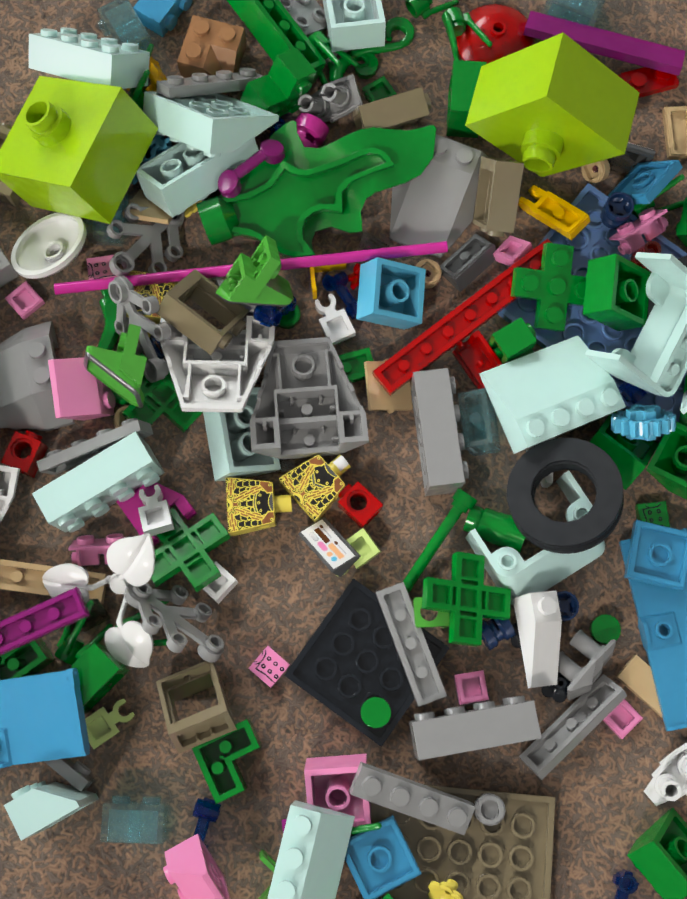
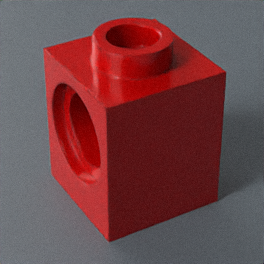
[1,431,48,478]
[338,481,383,528]

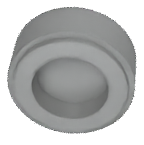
[474,793,505,826]

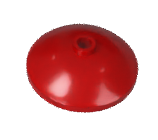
[456,4,535,64]

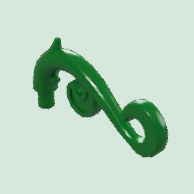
[328,17,415,83]

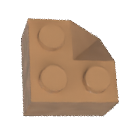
[177,15,247,78]

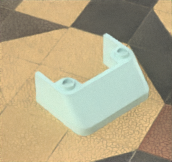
[585,252,687,397]
[465,470,605,606]

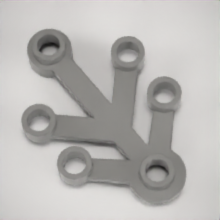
[106,203,185,276]
[108,276,171,382]
[125,583,224,663]

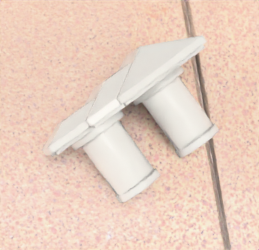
[644,742,687,806]

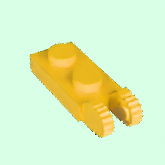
[518,185,591,241]

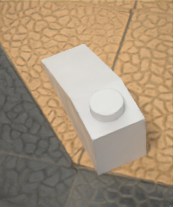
[513,590,562,688]

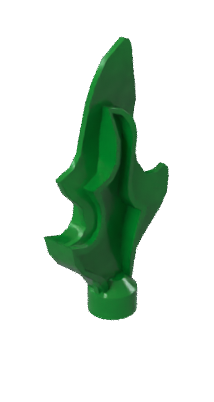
[196,120,436,258]

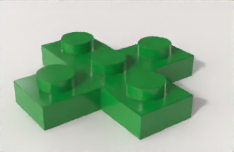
[510,242,586,332]
[122,353,203,433]
[151,508,230,592]
[422,551,511,647]

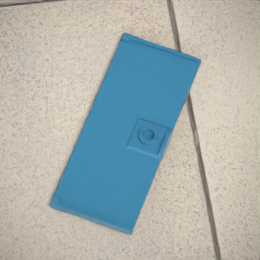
[619,528,687,731]
[0,668,90,768]

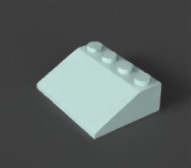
[143,91,279,157]
[479,335,626,454]

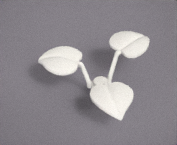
[42,533,155,668]

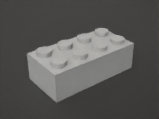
[410,368,469,496]
[408,695,542,760]

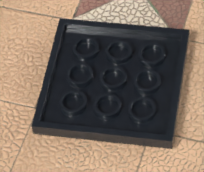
[284,578,450,747]

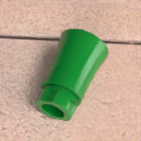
[463,505,525,553]

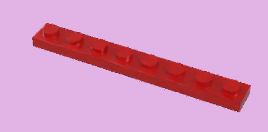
[372,238,552,396]

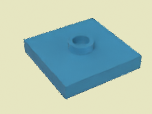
[608,160,683,204]
[624,520,687,591]
[345,815,422,899]

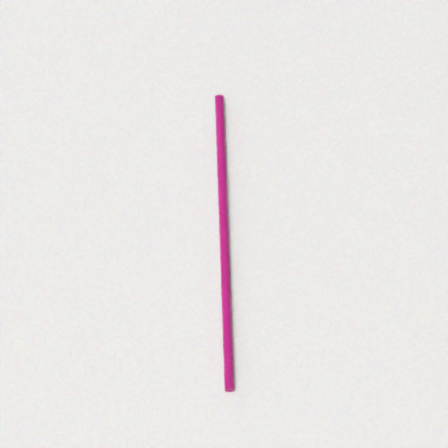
[54,241,448,295]

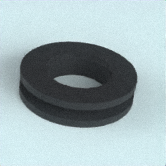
[507,438,624,554]

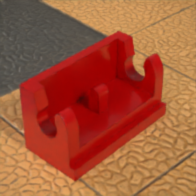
[452,330,502,398]

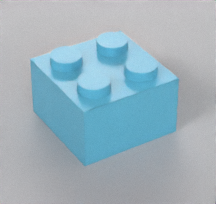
[356,257,426,330]

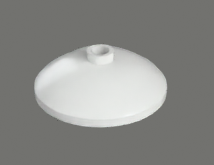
[11,212,87,279]

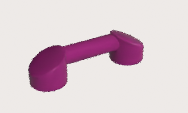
[218,139,285,198]

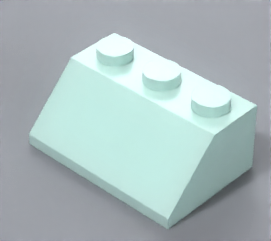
[203,387,281,481]
[4,780,99,841]
[267,800,355,899]

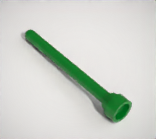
[403,488,477,594]

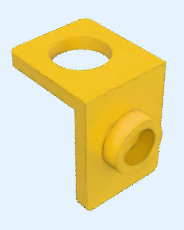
[309,263,347,299]

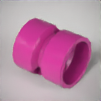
[295,113,329,148]

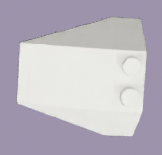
[160,316,275,412]

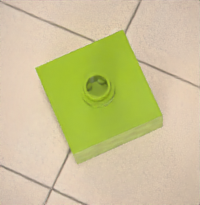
[465,33,640,177]
[0,76,158,224]

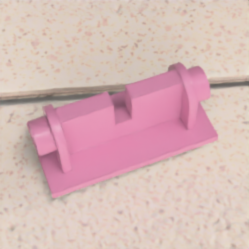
[609,207,668,255]
[68,533,125,566]

